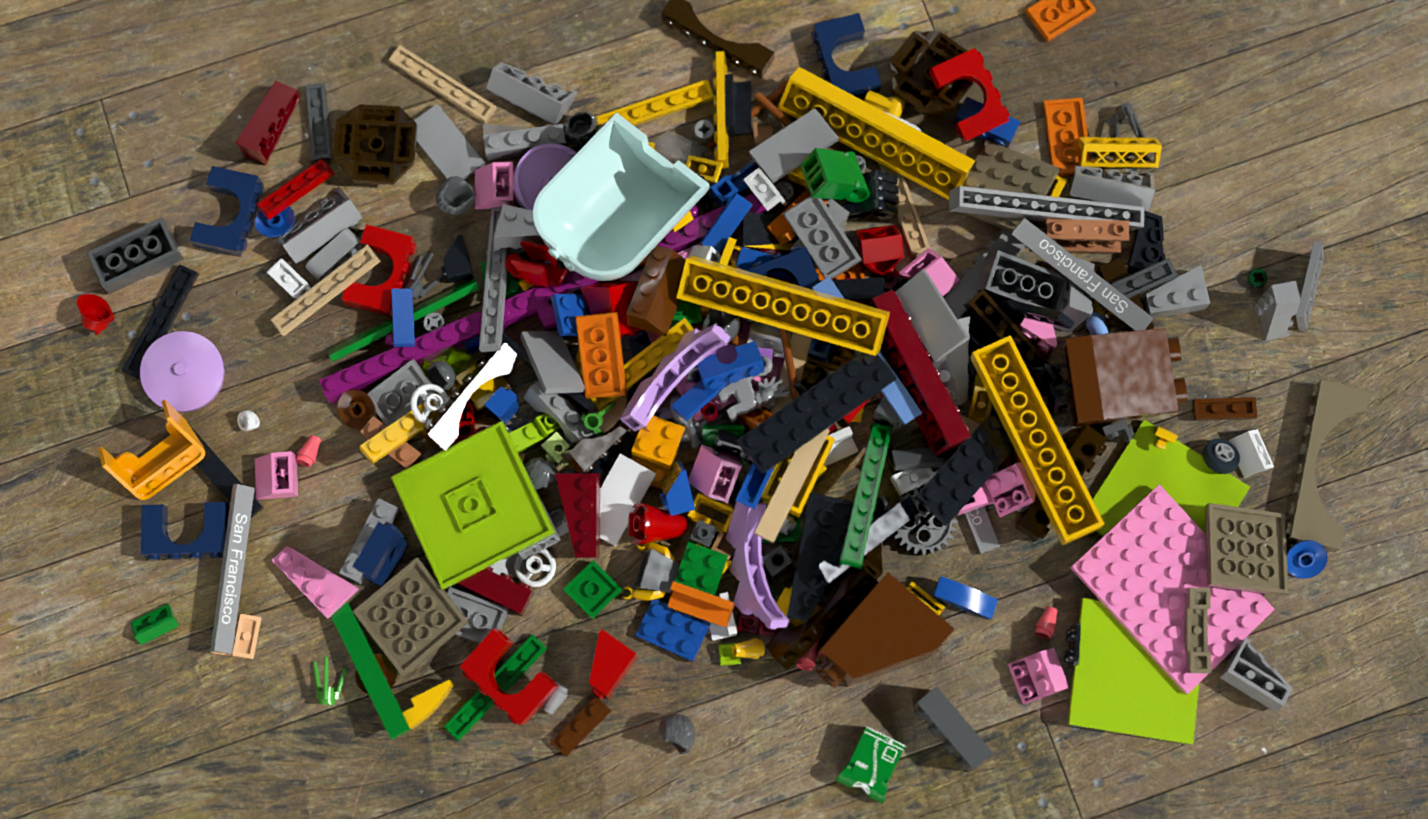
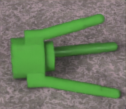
[581,401,616,435]
[313,656,347,705]

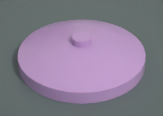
[513,144,577,210]
[140,331,225,413]

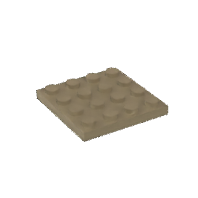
[963,140,1059,232]
[1205,503,1289,596]
[353,557,469,677]

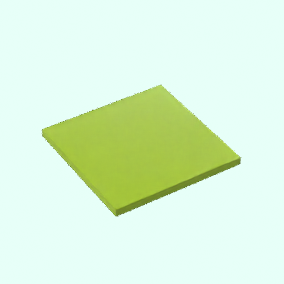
[1092,419,1250,537]
[391,421,556,590]
[1067,598,1199,745]

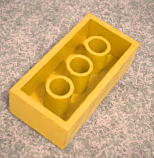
[761,435,835,518]

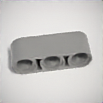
[306,228,362,282]

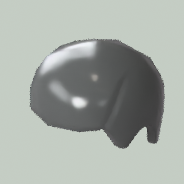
[427,361,456,392]

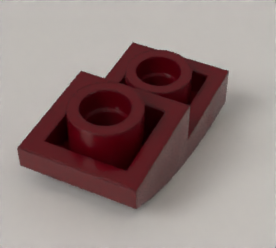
[736,610,781,637]

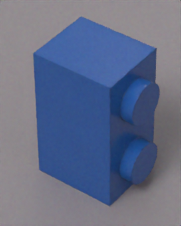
[484,387,520,425]

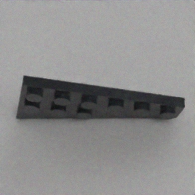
[787,493,854,622]

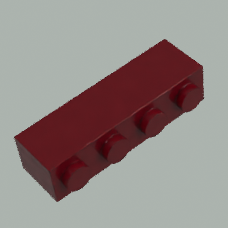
[456,567,534,616]

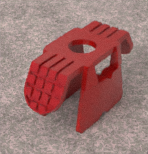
[505,241,568,287]

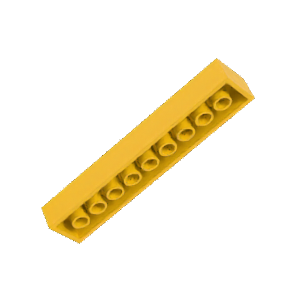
[778,67,975,200]
[677,255,890,356]
[970,335,1104,545]

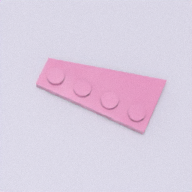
[272,546,359,619]

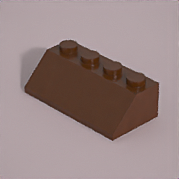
[626,245,686,337]

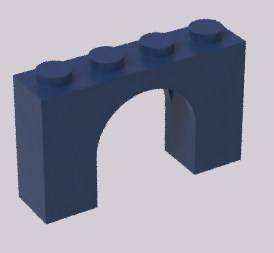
[811,13,881,97]
[189,166,264,257]
[741,246,820,325]
[140,502,230,561]
[352,521,409,587]

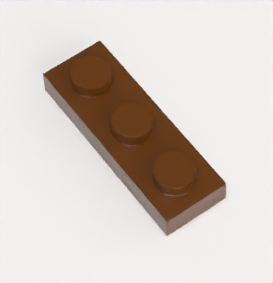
[1192,397,1257,421]
[551,696,612,757]

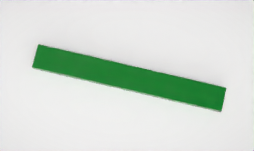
[327,278,479,362]
[840,422,892,568]
[331,600,411,740]

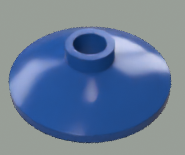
[255,206,295,237]
[1287,540,1328,579]

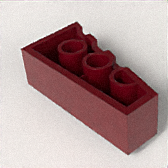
[236,81,301,165]
[555,473,600,558]

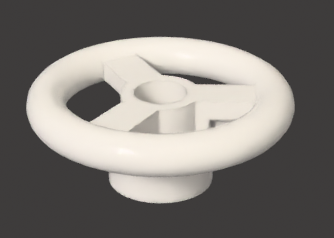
[410,384,449,424]
[514,549,556,587]

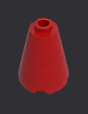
[628,503,688,545]

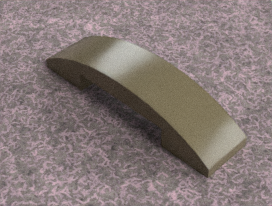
[1184,587,1211,674]

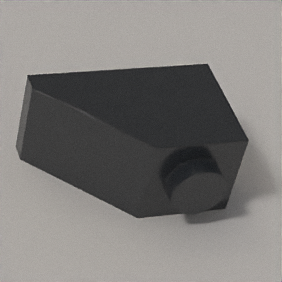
[441,234,474,284]

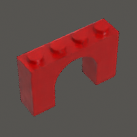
[929,48,1010,144]
[342,224,417,317]
[459,629,559,725]

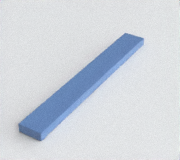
[812,277,922,425]

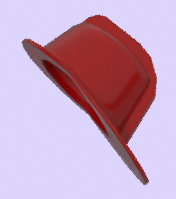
[76,294,115,335]

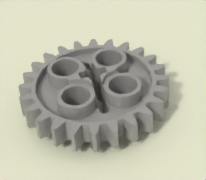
[894,489,958,556]

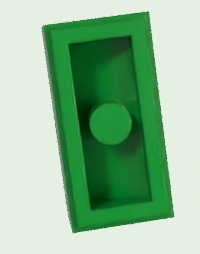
[130,603,179,645]

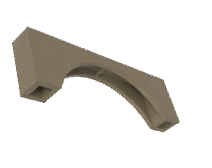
[1286,379,1370,552]

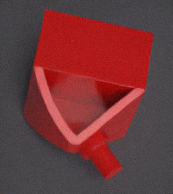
[855,225,904,278]

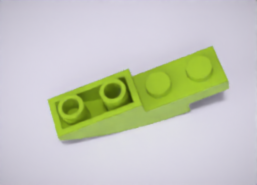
[509,402,570,453]

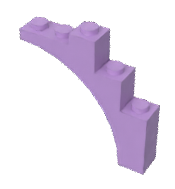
[619,324,731,431]
[725,499,789,629]

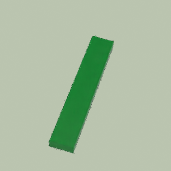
[443,634,547,742]

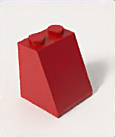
[581,281,642,339]
[589,629,638,699]

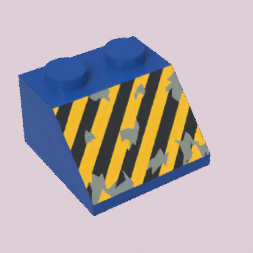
[659,460,695,516]

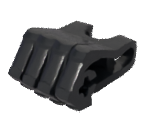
[840,170,899,220]

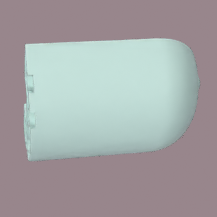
[533,113,709,281]

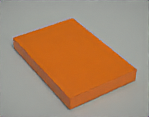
[1025,0,1096,42]

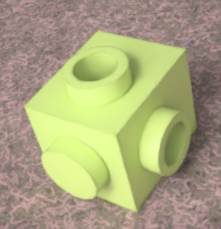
[541,432,569,467]

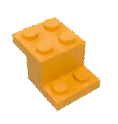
[631,416,685,490]

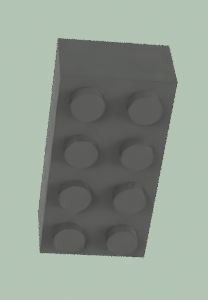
[87,217,184,294]
[976,250,1069,311]
[913,686,993,772]

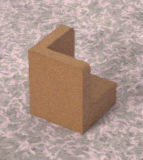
[752,122,773,148]
[711,532,736,560]

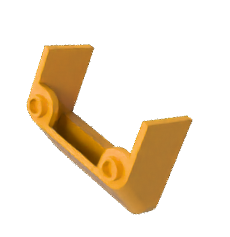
[98,399,205,500]

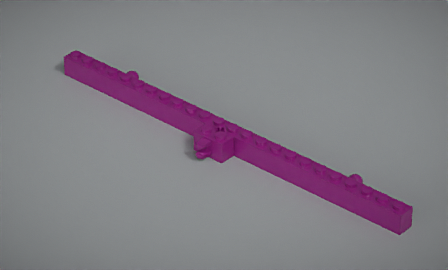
[319,193,777,404]

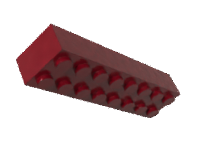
[867,290,971,457]

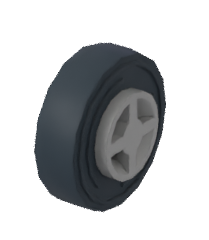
[1202,439,1240,474]

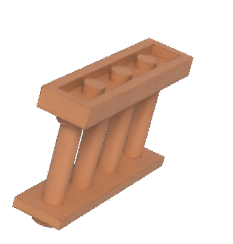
[1042,219,1129,255]

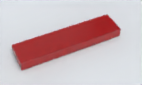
[256,159,334,220]

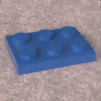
[551,294,591,336]
[636,599,711,662]

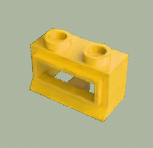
[688,493,734,536]

